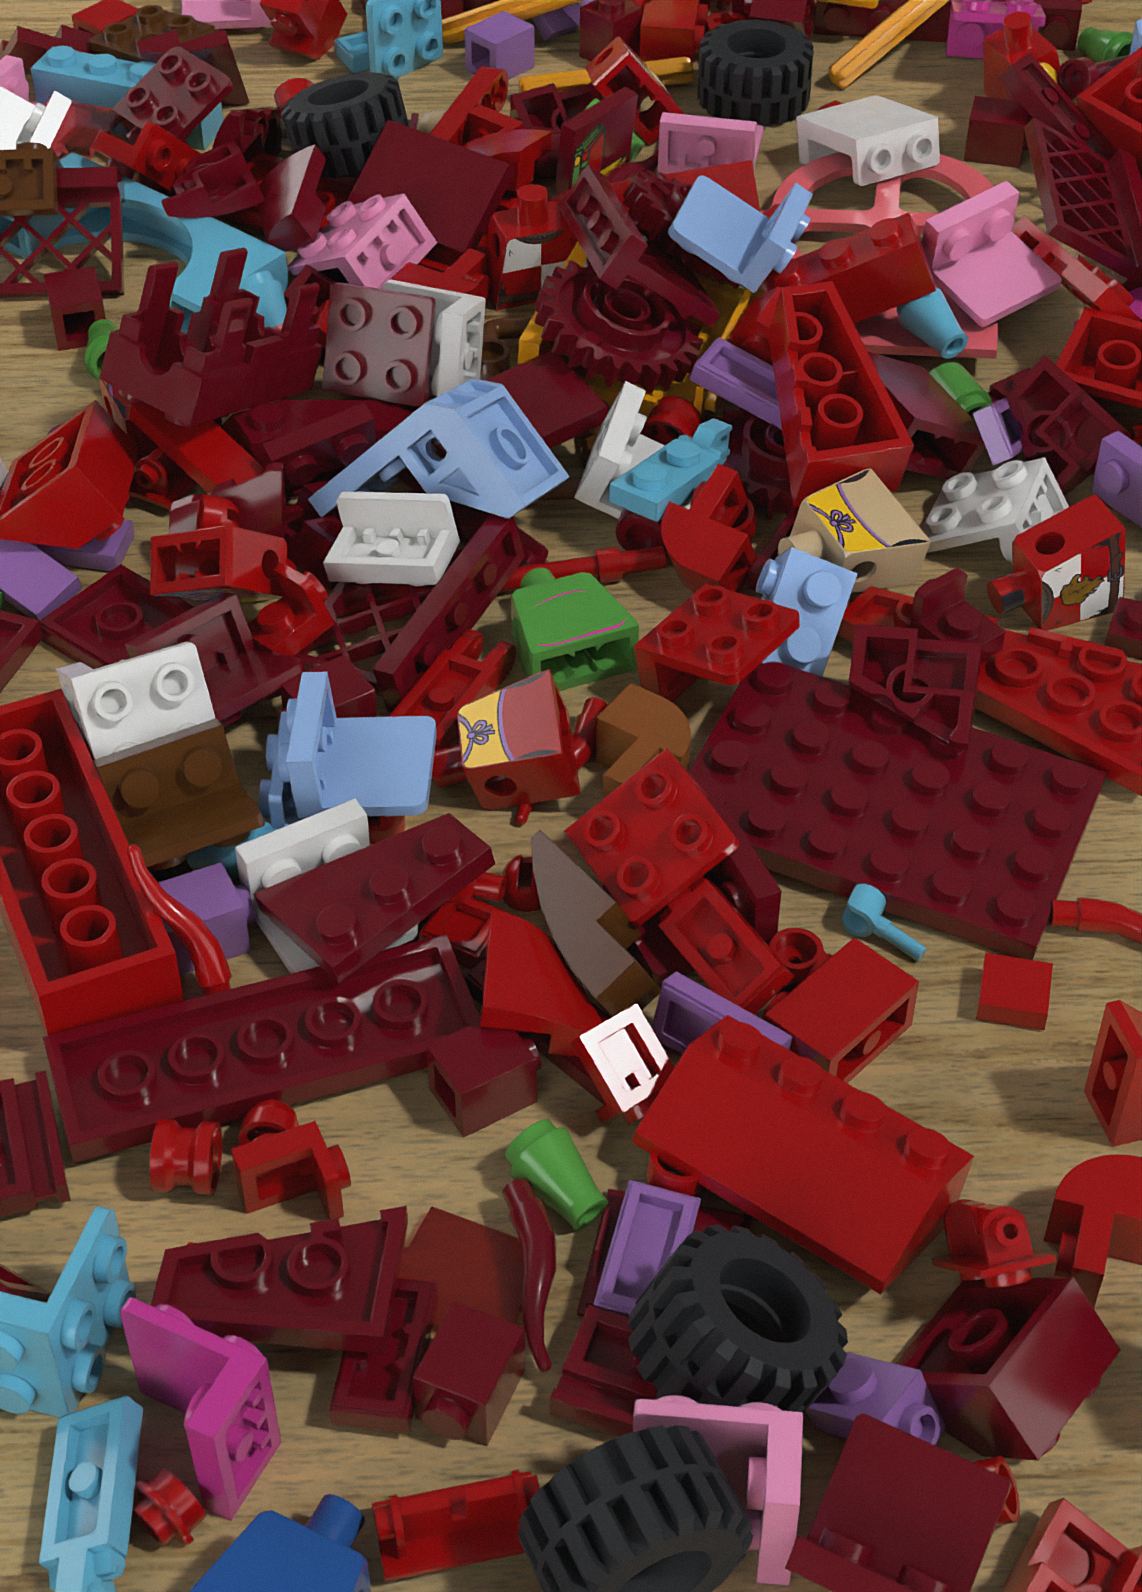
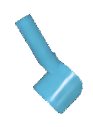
[842,884,927,962]

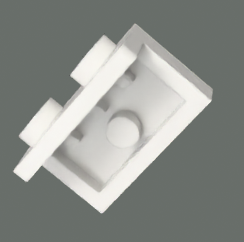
[323,491,460,586]

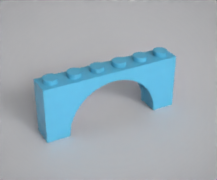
[0,152,289,334]

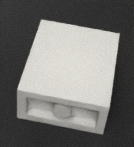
[796,95,940,186]

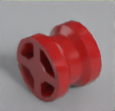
[640,396,703,445]
[149,1119,222,1195]

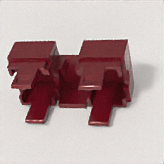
[99,248,323,427]

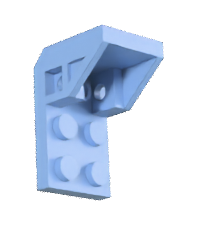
[308,378,570,519]

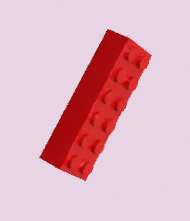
[0,688,184,1036]

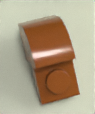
[596,682,691,799]

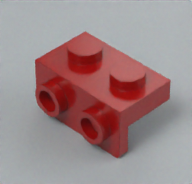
[91,121,201,195]

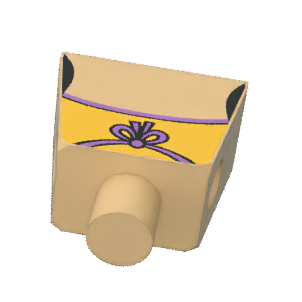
[778,468,931,593]

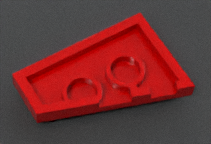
[1011,215,1142,322]

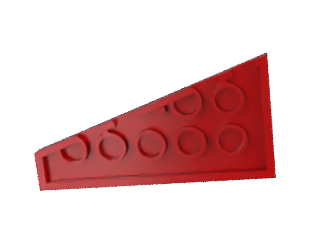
[837,586,1142,796]

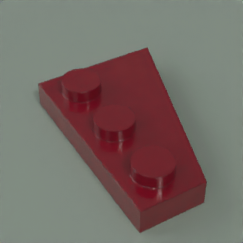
[253,813,495,984]
[151,1206,408,1354]

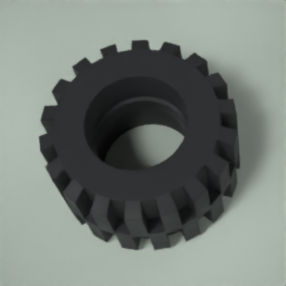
[697,20,814,126]
[281,72,410,178]
[628,1225,848,1414]
[517,1425,753,1592]

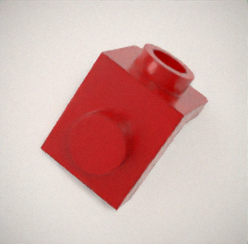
[231,1121,351,1219]

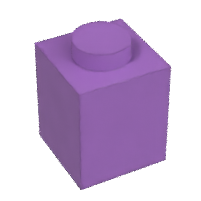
[465,11,535,80]
[159,862,256,975]

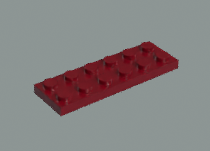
[43,934,481,1163]

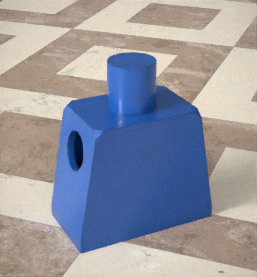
[189,1494,371,1592]

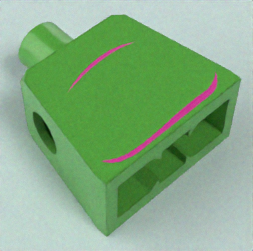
[511,568,639,691]

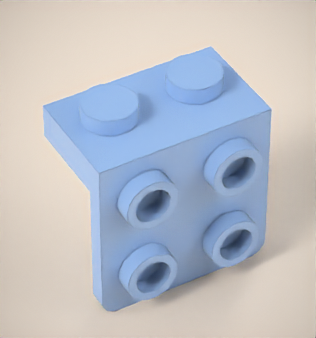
[668,176,813,293]
[278,672,437,818]

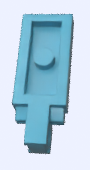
[609,418,732,522]
[39,1395,143,1592]

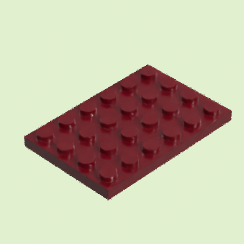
[689,661,1107,960]

